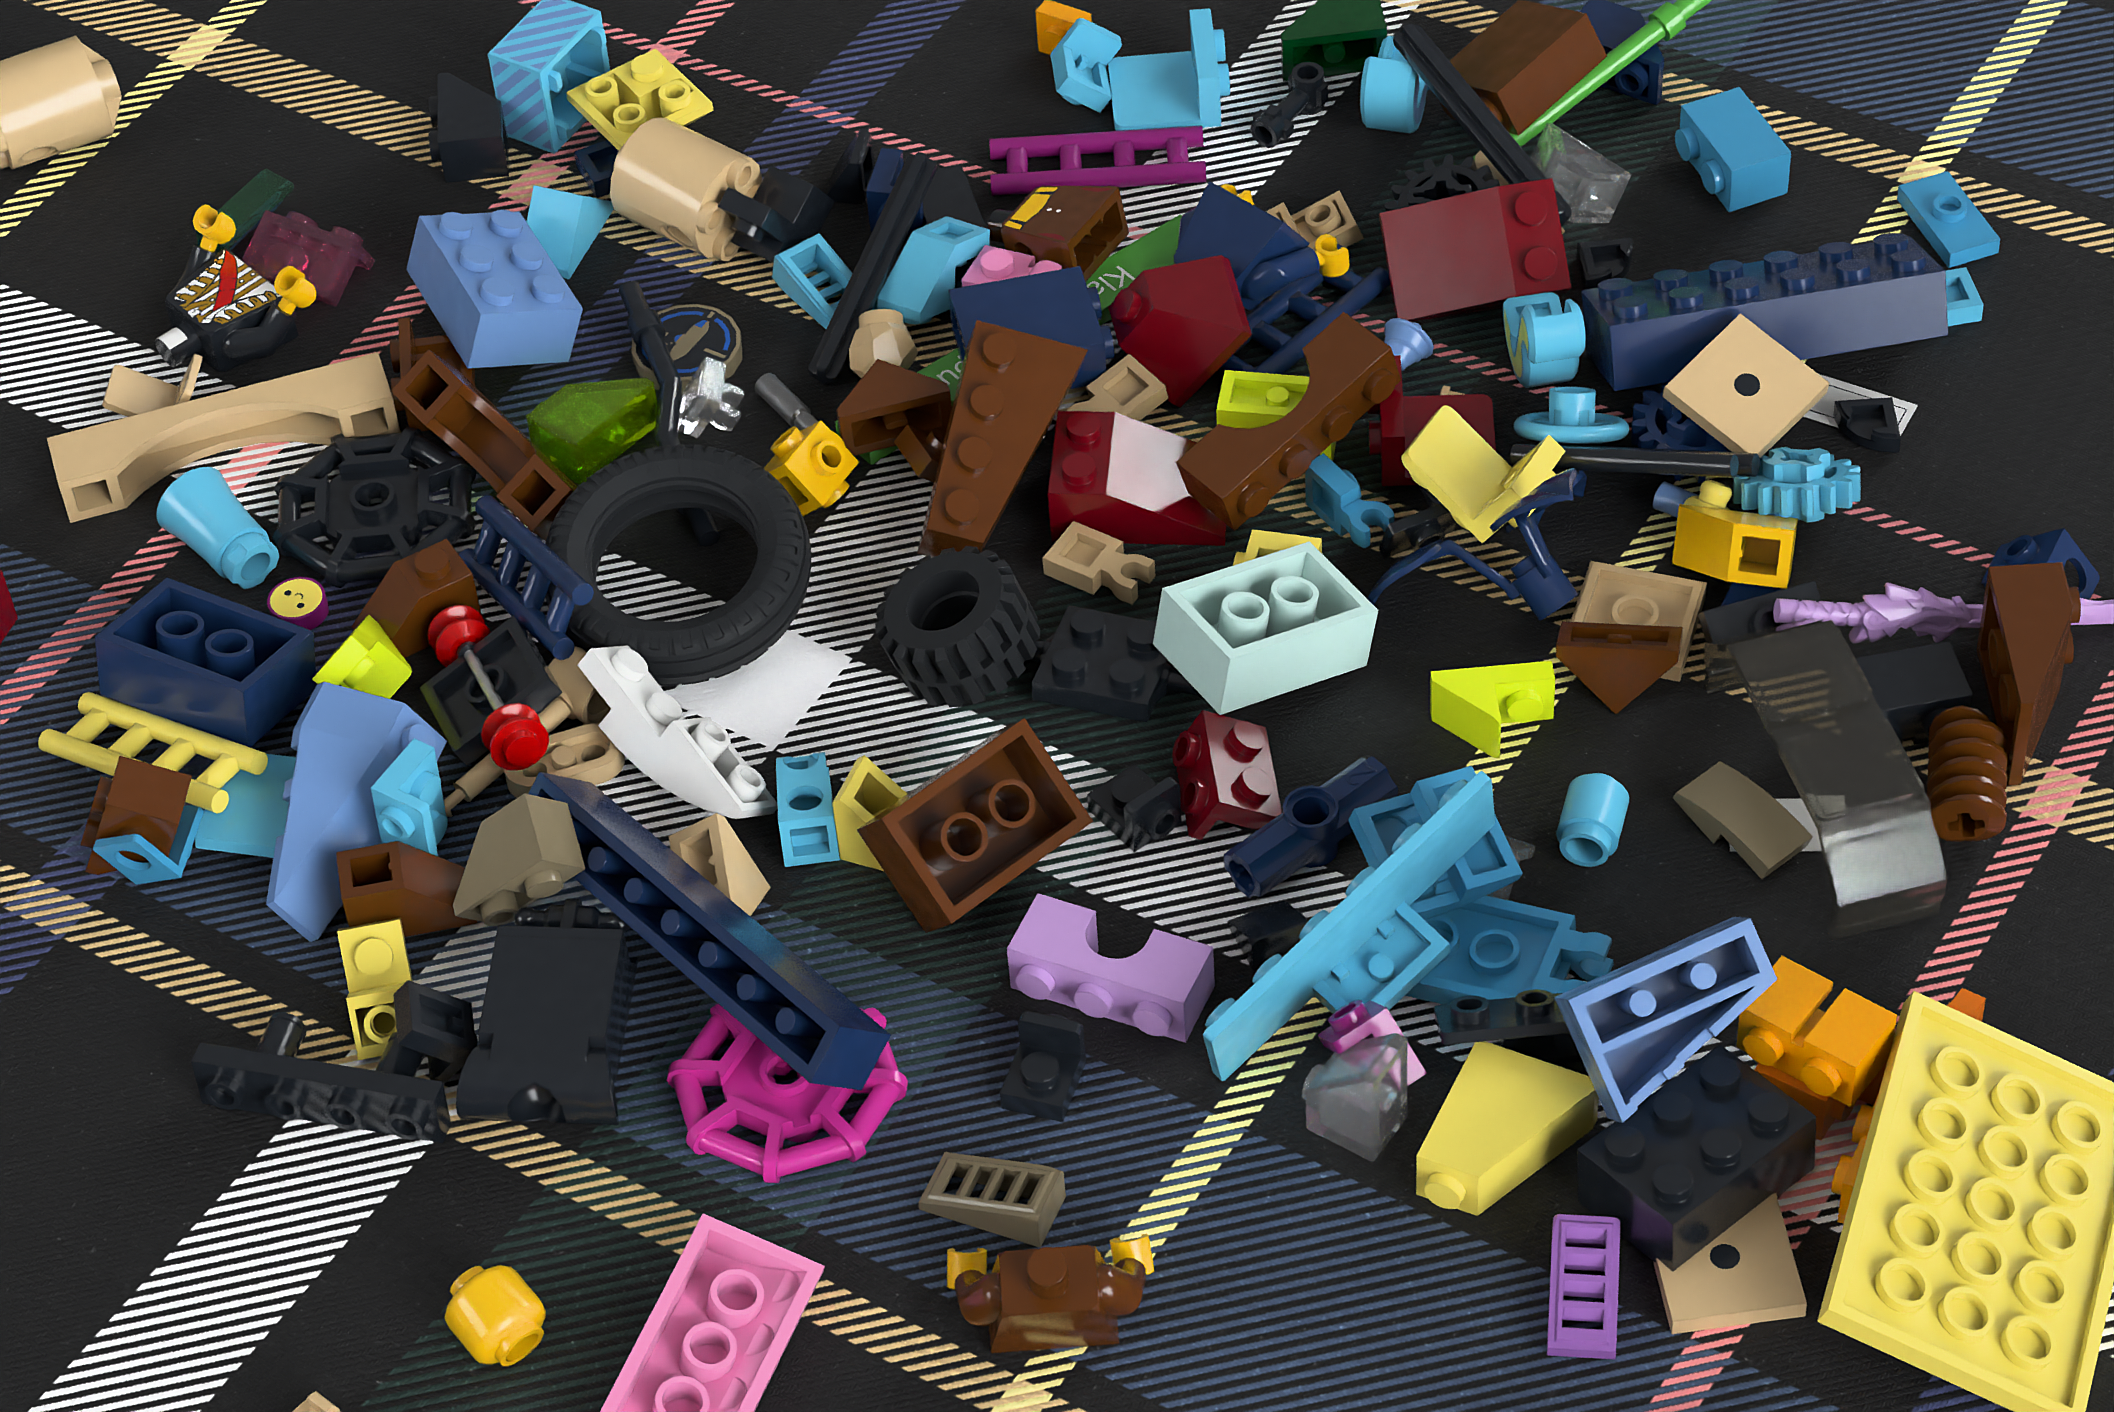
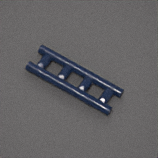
[1217,244,1390,375]
[459,495,594,660]

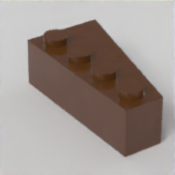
[917,320,1088,557]

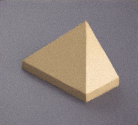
[668,813,771,916]

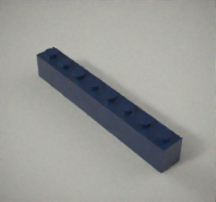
[528,772,891,1091]

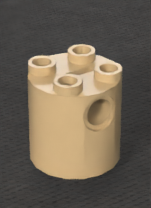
[0,35,122,169]
[610,118,762,261]

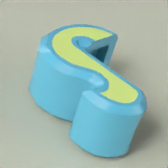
[1503,292,1585,388]

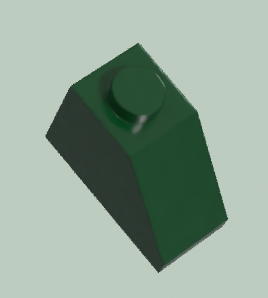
[1281,0,1387,81]

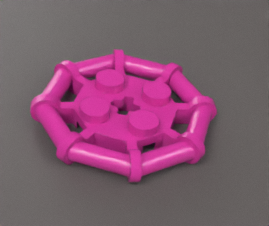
[667,1004,908,1183]

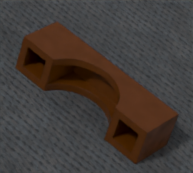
[1176,312,1401,531]
[390,349,577,541]

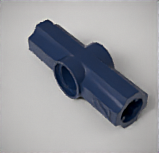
[1224,756,1398,899]

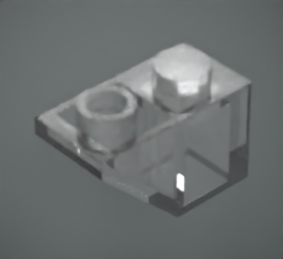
[1530,123,1632,223]

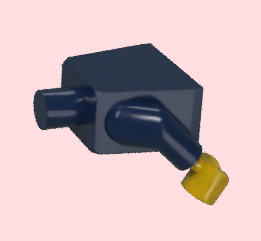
[1174,181,1350,311]

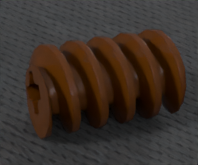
[1926,705,2008,842]

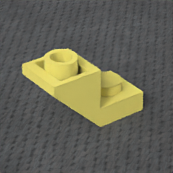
[337,917,413,1060]

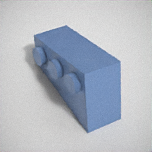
[1554,917,1777,1123]

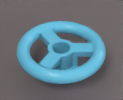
[1513,387,1629,444]

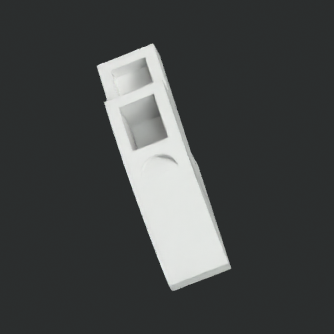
[578,645,778,819]

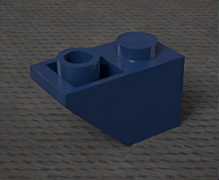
[1580,0,1664,105]

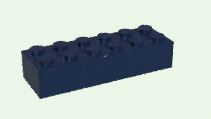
[1581,233,1948,391]

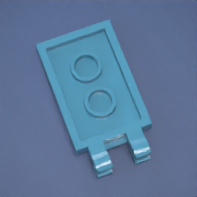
[1405,896,1613,1004]

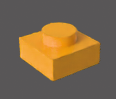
[1035,0,1092,55]

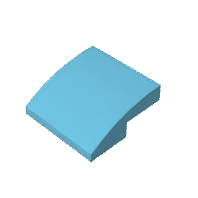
[195,754,296,858]

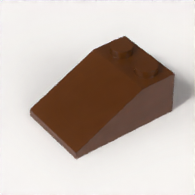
[1977,562,2081,786]

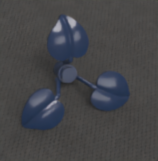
[1367,468,1587,621]

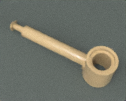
[444,647,611,817]

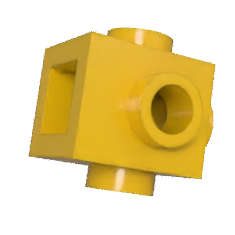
[764,420,859,516]

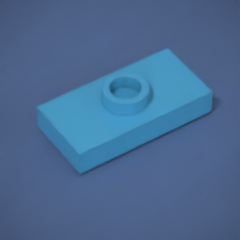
[1897,171,2000,268]

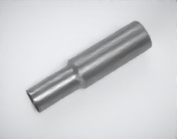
[755,373,818,431]

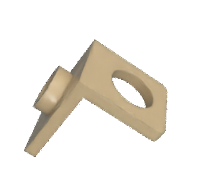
[102,354,203,417]

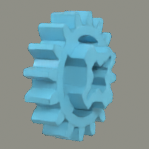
[1733,447,1861,523]

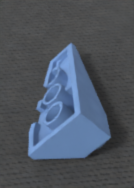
[266,682,447,942]

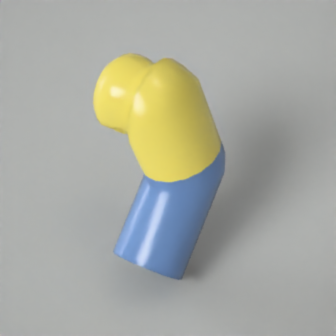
[1653,480,1732,518]

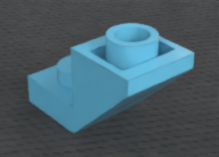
[877,216,990,324]

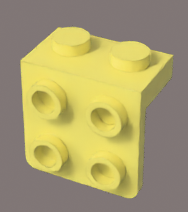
[1401,405,1565,543]

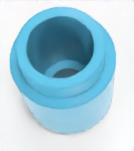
[1556,773,1629,867]

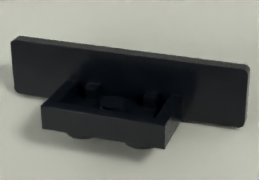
[1434,989,1587,1073]

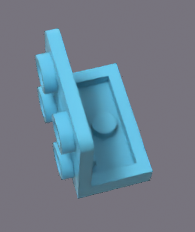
[1108,8,1230,131]

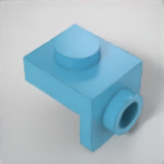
[1050,18,1122,113]

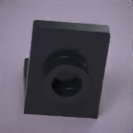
[1379,485,1456,558]

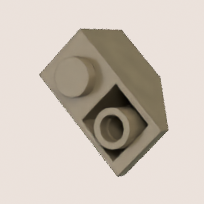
[453,793,585,926]

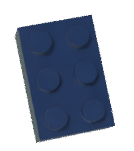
[95,578,317,747]

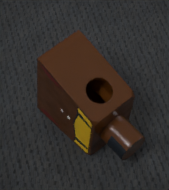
[988,186,1129,282]

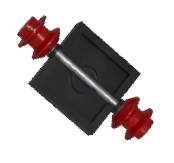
[420,605,563,771]

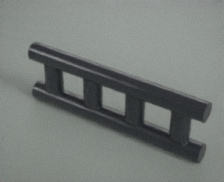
[1510,444,1760,478]

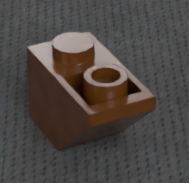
[80,756,192,875]
[336,841,478,937]

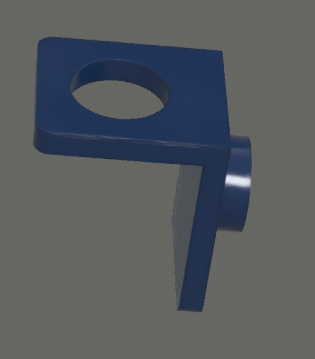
[1981,528,2100,600]

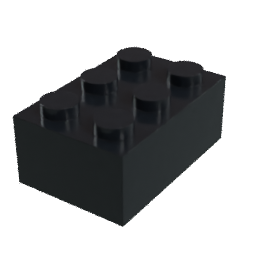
[1577,1044,1817,1272]

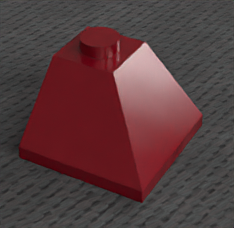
[1108,255,1252,408]

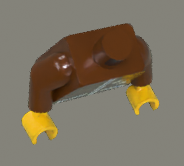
[947,1234,1155,1353]

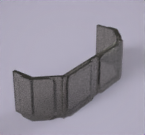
[1704,618,1947,940]

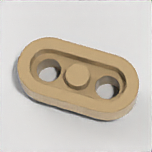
[504,723,625,798]

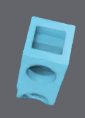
[776,752,840,867]

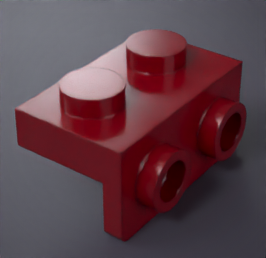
[1172,710,1282,840]

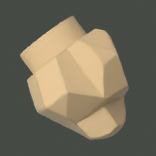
[849,309,918,379]

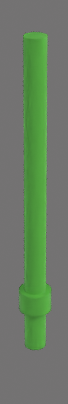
[1473,0,1712,161]

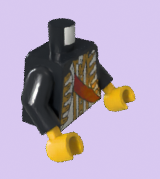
[155,204,316,372]

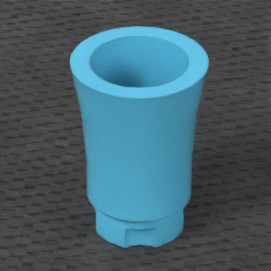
[157,467,279,589]

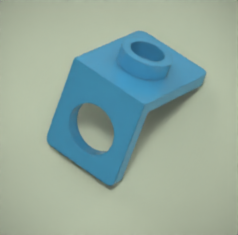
[93,805,204,885]

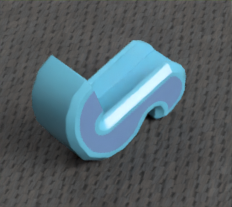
[1360,35,1430,133]

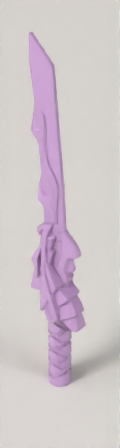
[1773,583,2114,644]

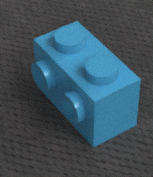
[1675,87,1791,212]

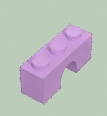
[1007,893,1215,1043]

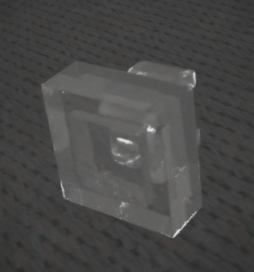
[678,356,744,438]

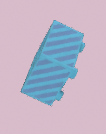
[488,0,610,154]

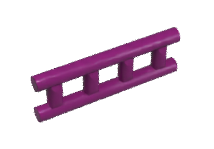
[989,125,1207,196]

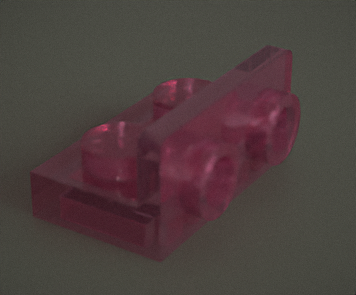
[242,210,375,307]

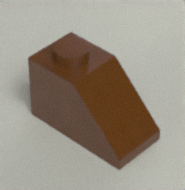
[351,539,482,658]

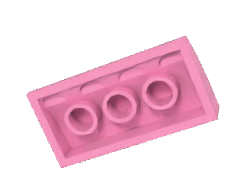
[600,1214,825,1412]

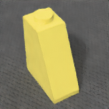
[1416,1041,1599,1216]

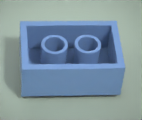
[406,210,583,369]

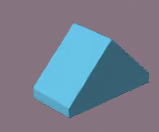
[527,185,614,279]

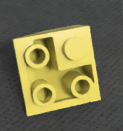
[566,48,713,151]

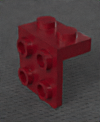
[1367,355,1496,486]

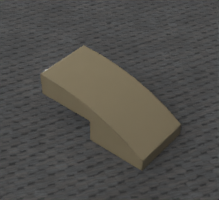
[1673,761,1813,879]

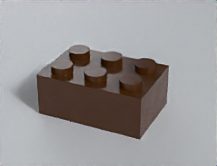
[857,718,1093,933]

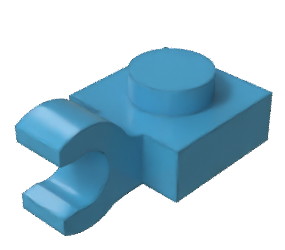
[1305,453,1394,548]

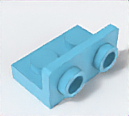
[371,738,448,857]

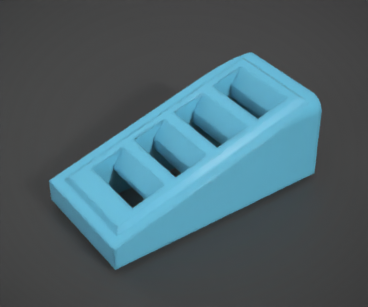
[772,233,877,329]

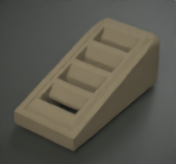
[918,1152,1066,1248]

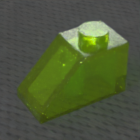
[526,378,658,485]

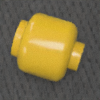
[445,1265,546,1366]

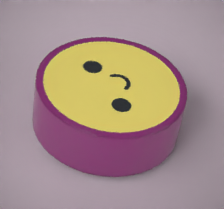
[267,577,329,630]

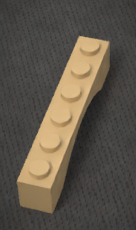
[47,352,401,523]

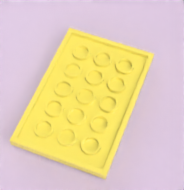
[1817,991,2114,1412]

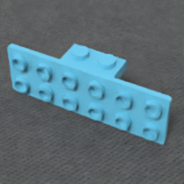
[1203,771,1495,1081]

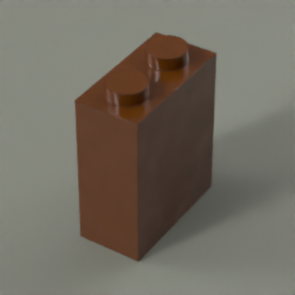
[1439,0,1607,136]

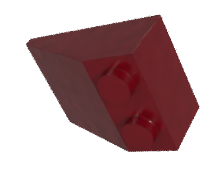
[1379,178,1571,322]
[1048,411,1227,546]

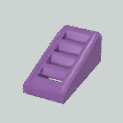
[1547,1214,1620,1359]

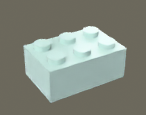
[1153,541,1378,715]

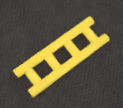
[38,692,268,814]

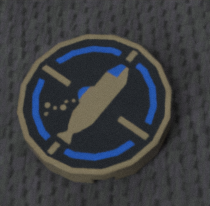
[632,304,742,394]

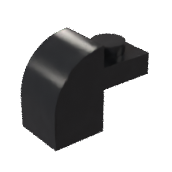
[718,165,835,263]

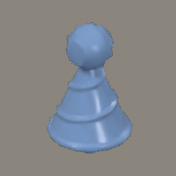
[1384,318,1434,371]

